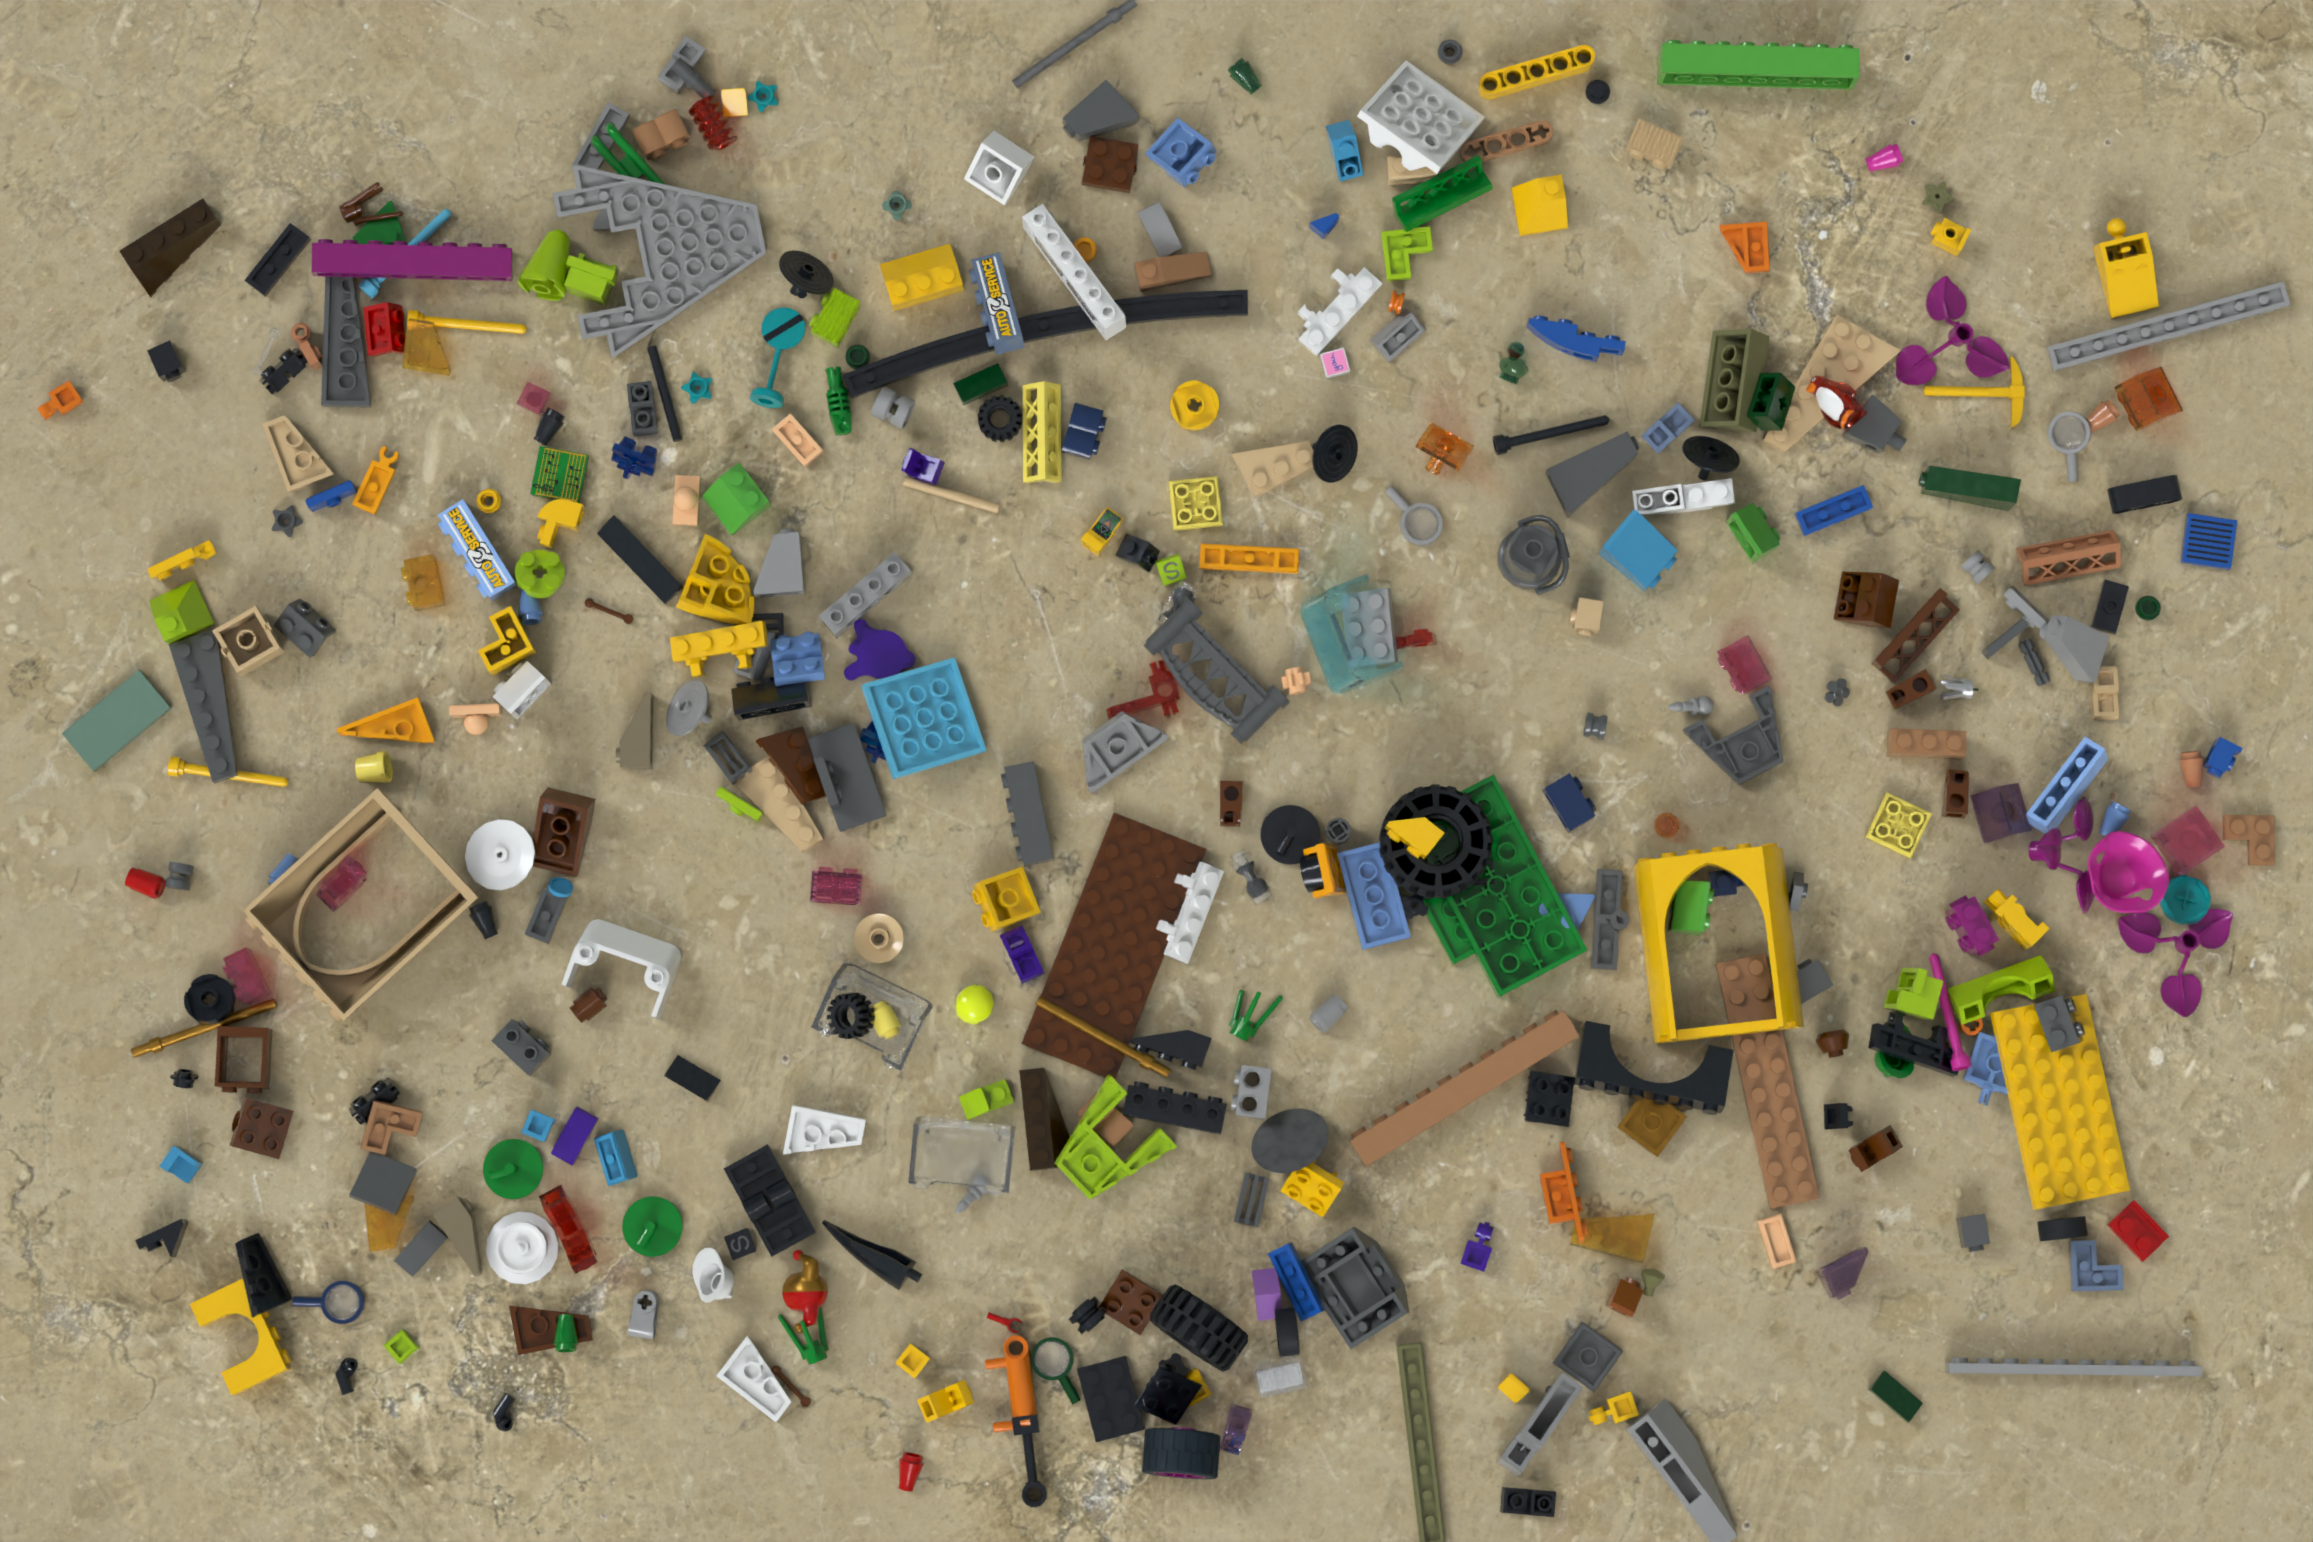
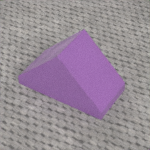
[1252,1268,1282,1321]

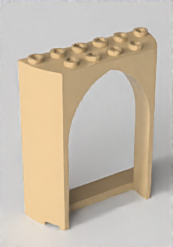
[243,788,479,1021]

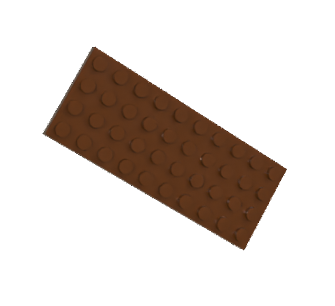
[1022,813,1206,1079]

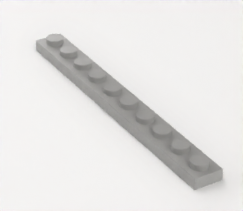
[2046,281,2291,372]
[1945,1358,2202,1376]

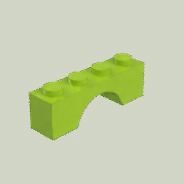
[1948,955,2056,1025]

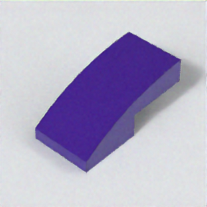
[1000,925,1045,984]
[551,1106,599,1166]

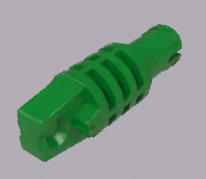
[825,366,851,436]

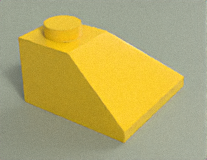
[1511,174,1568,236]

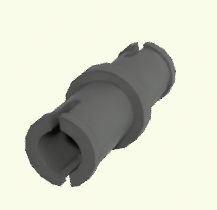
[670,58,716,102]

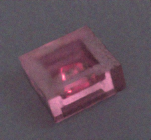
[517,382,551,416]

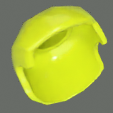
[954,984,995,1024]

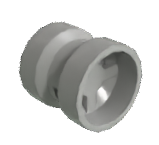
[1960,550,1995,584]

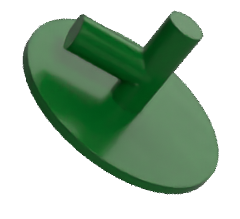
[483,1139,543,1199]
[622,1196,683,1257]

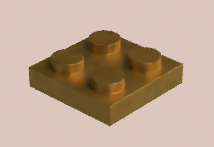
[1617,1098,1687,1157]

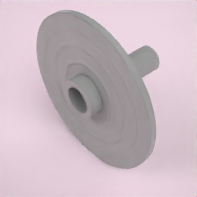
[666,680,712,736]

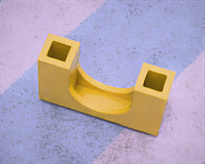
[190,1278,291,1396]

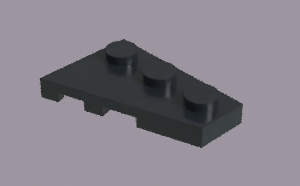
[235,1233,293,1318]

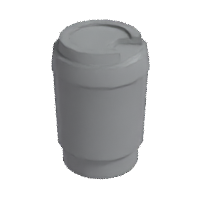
[1309,994,1348,1033]

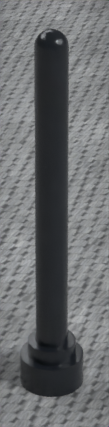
[1492,415,1610,455]

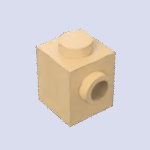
[1569,597,1604,637]

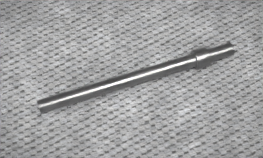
[1012,0,1137,88]

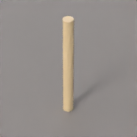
[903,476,1000,514]

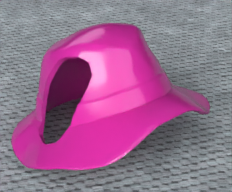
[2088,831,2169,913]

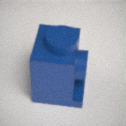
[2203,737,2242,778]

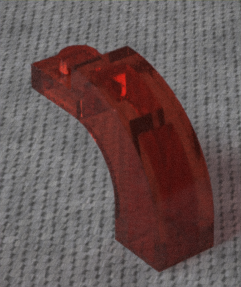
[539,1185,598,1274]

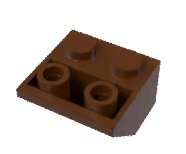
[1833,571,1899,628]

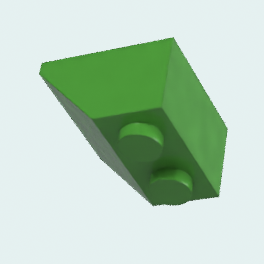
[702,463,771,535]
[1726,503,1780,564]

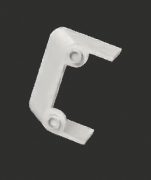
[561,919,682,1020]

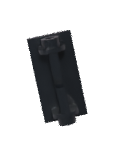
[259,347,308,394]
[349,1077,400,1125]

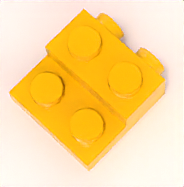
[972,866,1041,932]

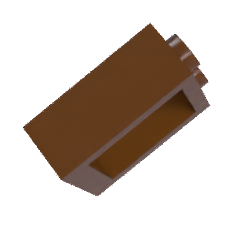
[215,1026,272,1094]

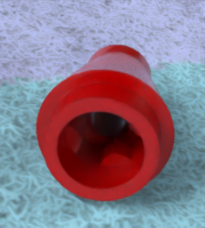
[898,1452,924,1491]

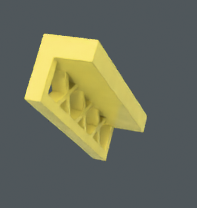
[1023,381,1062,483]

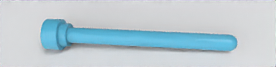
[358,209,451,299]

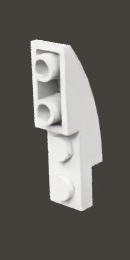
[1632,478,1736,516]

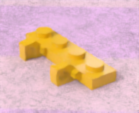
[670,621,769,678]

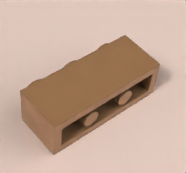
[1887,728,1967,759]

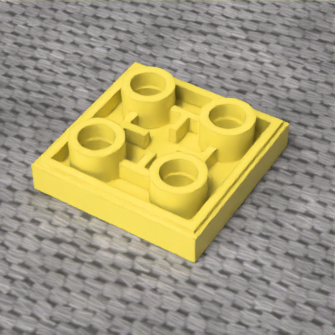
[1169,476,1223,531]
[1865,792,1932,859]

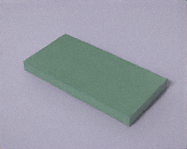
[62,670,172,772]

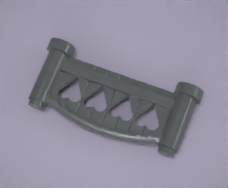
[1143,596,1290,744]

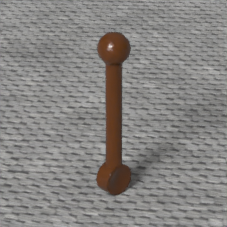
[585,598,633,624]
[771,1365,811,1407]

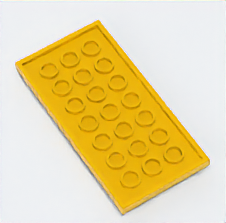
[1990,994,2130,1210]

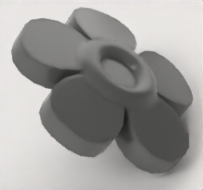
[1825,678,1850,706]

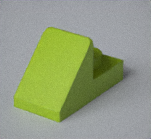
[959,1079,1014,1120]

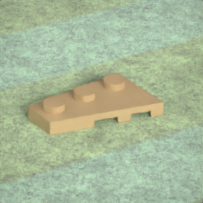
[262,415,336,494]
[1231,441,1313,498]

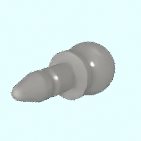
[1668,696,1713,715]
[955,1175,991,1214]

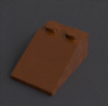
[533,787,596,877]

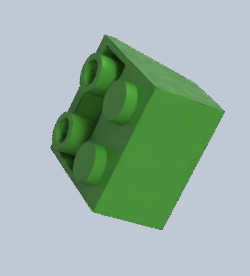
[1669,881,1714,936]

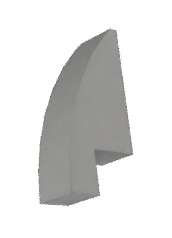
[1497,1372,1583,1476]

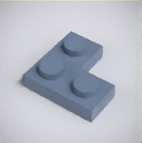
[2069,1240,2123,1291]

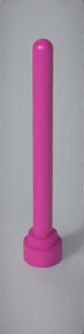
[1929,953,1972,1071]

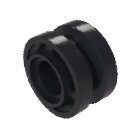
[1068,1296,1108,1335]

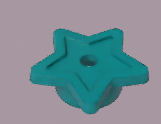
[747,81,778,112]
[681,372,712,404]

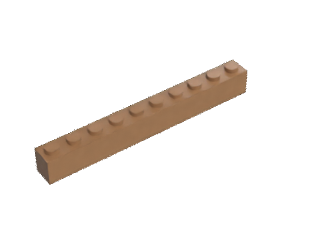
[1349,1010,1580,1167]

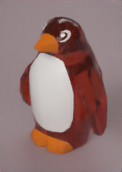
[1806,375,1867,429]

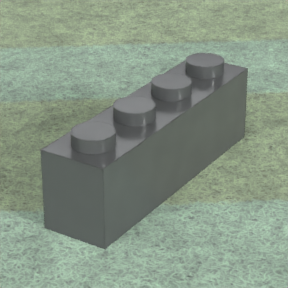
[1001,761,1054,867]

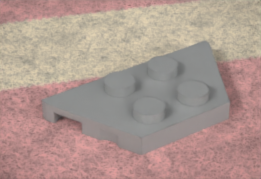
[1082,711,1169,794]

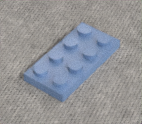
[1337,842,1411,950]

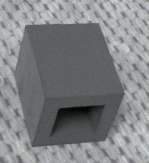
[1956,1214,1990,1252]

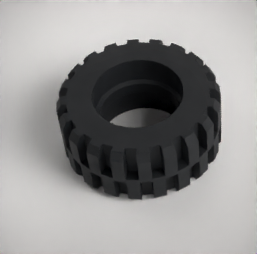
[1150,1284,1248,1372]

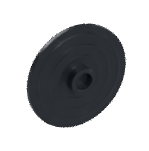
[779,250,834,298]
[1312,424,1358,483]
[1682,436,1740,480]
[1261,805,1320,865]

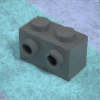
[491,1019,551,1076]

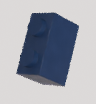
[1543,773,1596,833]

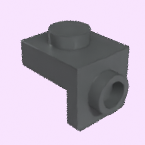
[1788,872,1808,911]

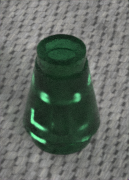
[1228,58,1262,95]

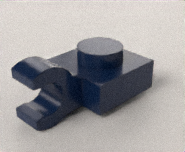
[1709,870,1746,897]

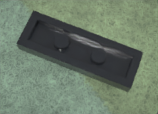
[245,223,311,297]

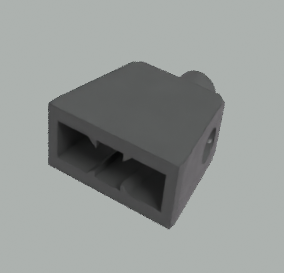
[1843,395,1907,453]

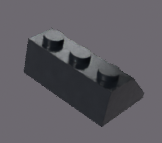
[731,677,812,721]

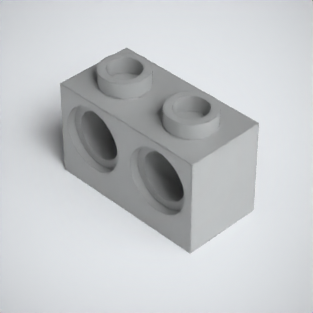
[1231,1065,1272,1120]

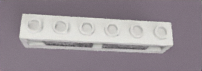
[1022,204,1126,340]

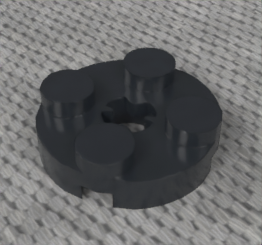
[184,974,236,1025]

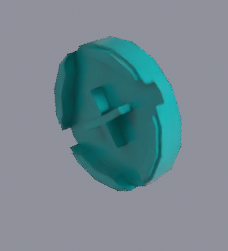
[2160,875,2211,925]

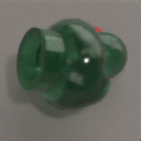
[1499,342,1529,384]

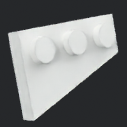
[717,1336,792,1422]

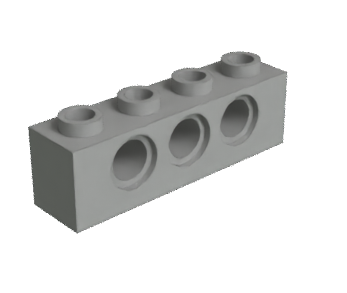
[819,552,912,638]

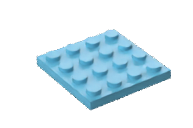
[861,657,987,780]

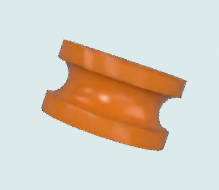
[1388,290,1405,315]
[1959,1018,1983,1036]

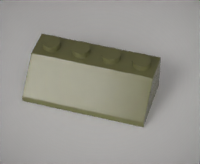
[1700,329,1770,433]

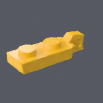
[147,540,217,581]

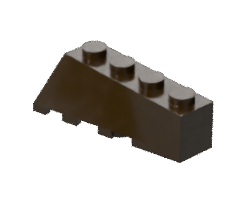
[119,198,221,297]
[1019,1068,1070,1171]

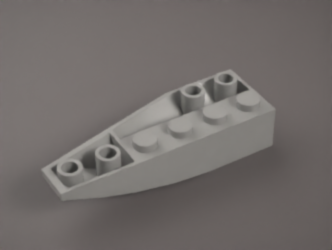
[1625,1398,1738,1542]

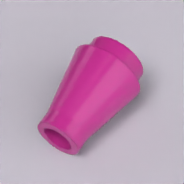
[1865,144,1904,172]

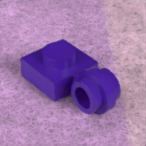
[1460,1221,1494,1272]

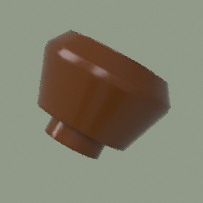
[1815,1029,1849,1058]

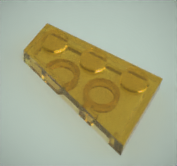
[1569,1213,1655,1263]

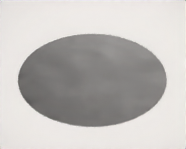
[1251,1108,1329,1173]

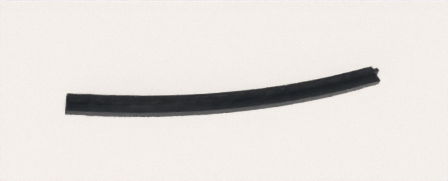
[843,290,1248,399]

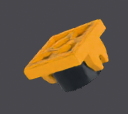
[1300,843,1346,899]

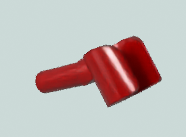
[987,1312,1022,1333]

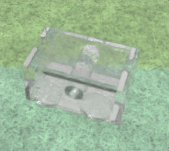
[1252,1355,1308,1398]

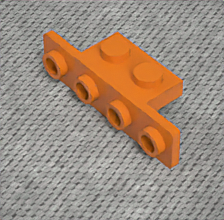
[1540,1142,1588,1244]

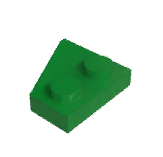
[352,200,406,245]

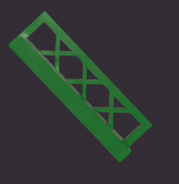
[1392,155,1492,232]

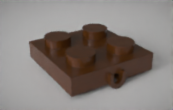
[1082,136,1138,193]

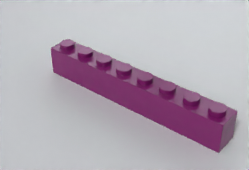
[311,239,512,281]

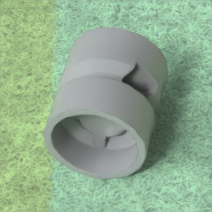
[871,386,916,429]

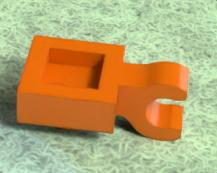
[37,381,84,420]

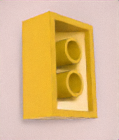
[879,244,964,311]

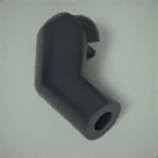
[493,1393,516,1432]

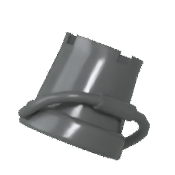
[1497,515,1570,595]

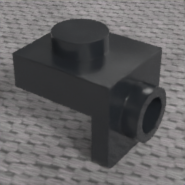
[1116,533,1160,572]

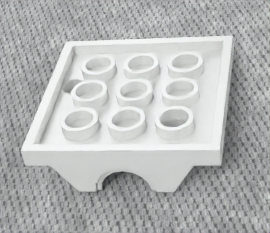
[1357,60,1485,174]

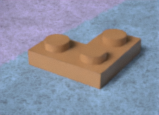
[2222,815,2275,866]
[360,1100,423,1155]

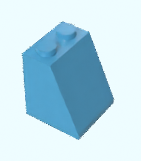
[1599,509,1678,591]

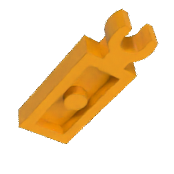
[352,446,399,516]

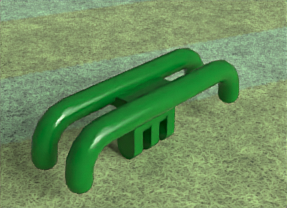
[591,122,666,185]

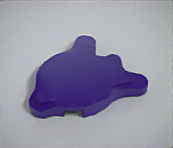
[844,619,916,681]

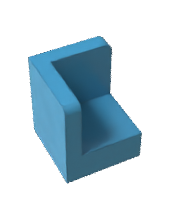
[521,1110,557,1142]
[159,1146,203,1183]

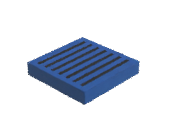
[2180,513,2237,570]

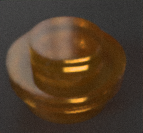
[1654,813,1679,838]

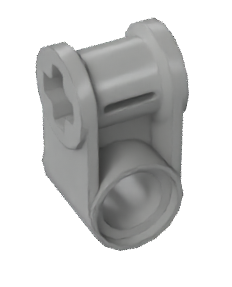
[628,1290,659,1340]

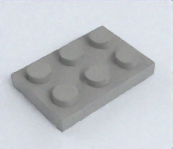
[1341,588,1398,669]

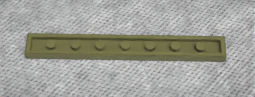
[1396,1342,1445,1542]

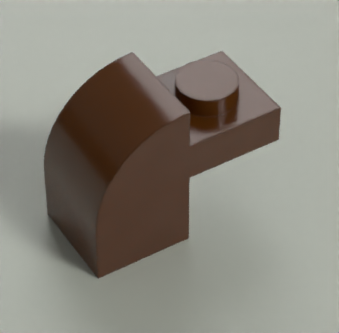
[1848,1125,1903,1172]

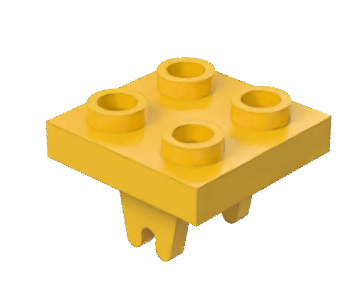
[1280,1160,1345,1217]

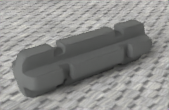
[2019,639,2050,686]

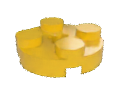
[1170,380,1219,431]

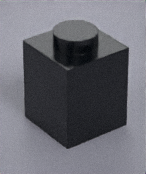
[147,340,186,382]

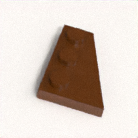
[756,726,826,804]
[509,1306,594,1355]

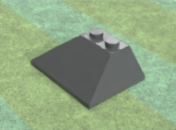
[1302,1227,1410,1349]

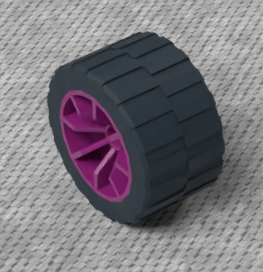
[1142,1427,1221,1480]

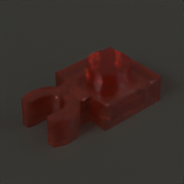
[1396,629,1437,649]

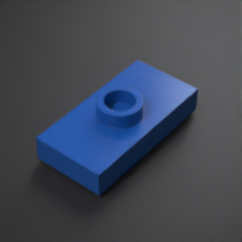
[305,480,358,512]

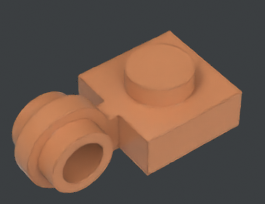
[291,323,323,371]

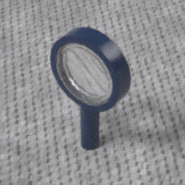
[292,1281,365,1324]

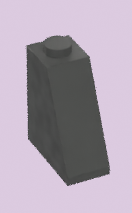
[1062,79,1139,142]

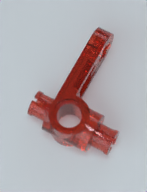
[1106,660,1180,719]

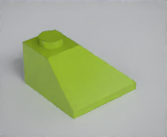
[149,580,215,645]

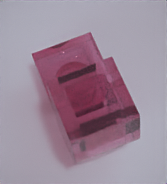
[316,855,367,912]

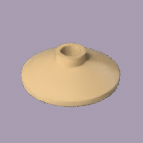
[854,913,904,963]

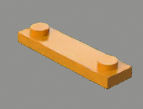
[1199,543,1300,574]

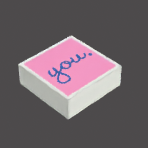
[1320,348,1350,379]

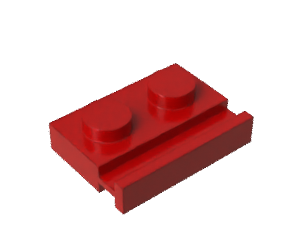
[2107,1200,2169,1262]

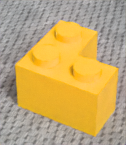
[478,606,537,676]

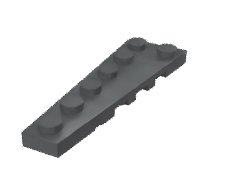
[321,277,372,408]
[169,629,238,784]

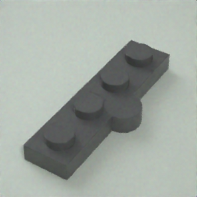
[1591,869,1630,971]

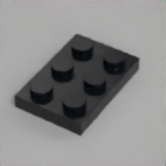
[1077,1356,1145,1442]

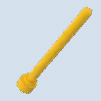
[407,310,527,334]
[168,756,288,787]

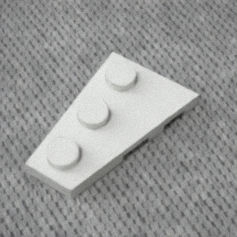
[783,1104,867,1154]

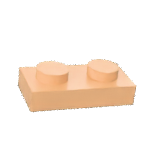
[772,413,823,467]

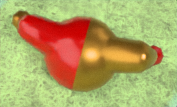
[782,1250,828,1333]

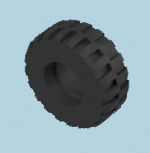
[1379,784,1493,899]

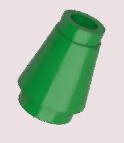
[553,1314,579,1352]

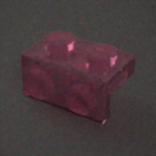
[1717,635,1772,695]

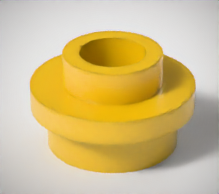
[476,489,502,514]

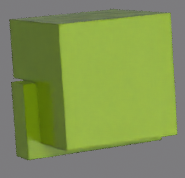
[564,253,619,306]
[1883,968,1943,1019]

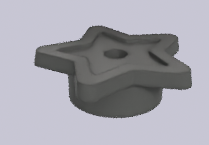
[271,505,303,537]

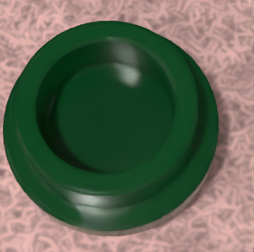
[845,345,870,369]
[2135,596,2161,621]

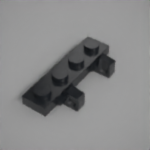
[1868,1011,1958,1077]

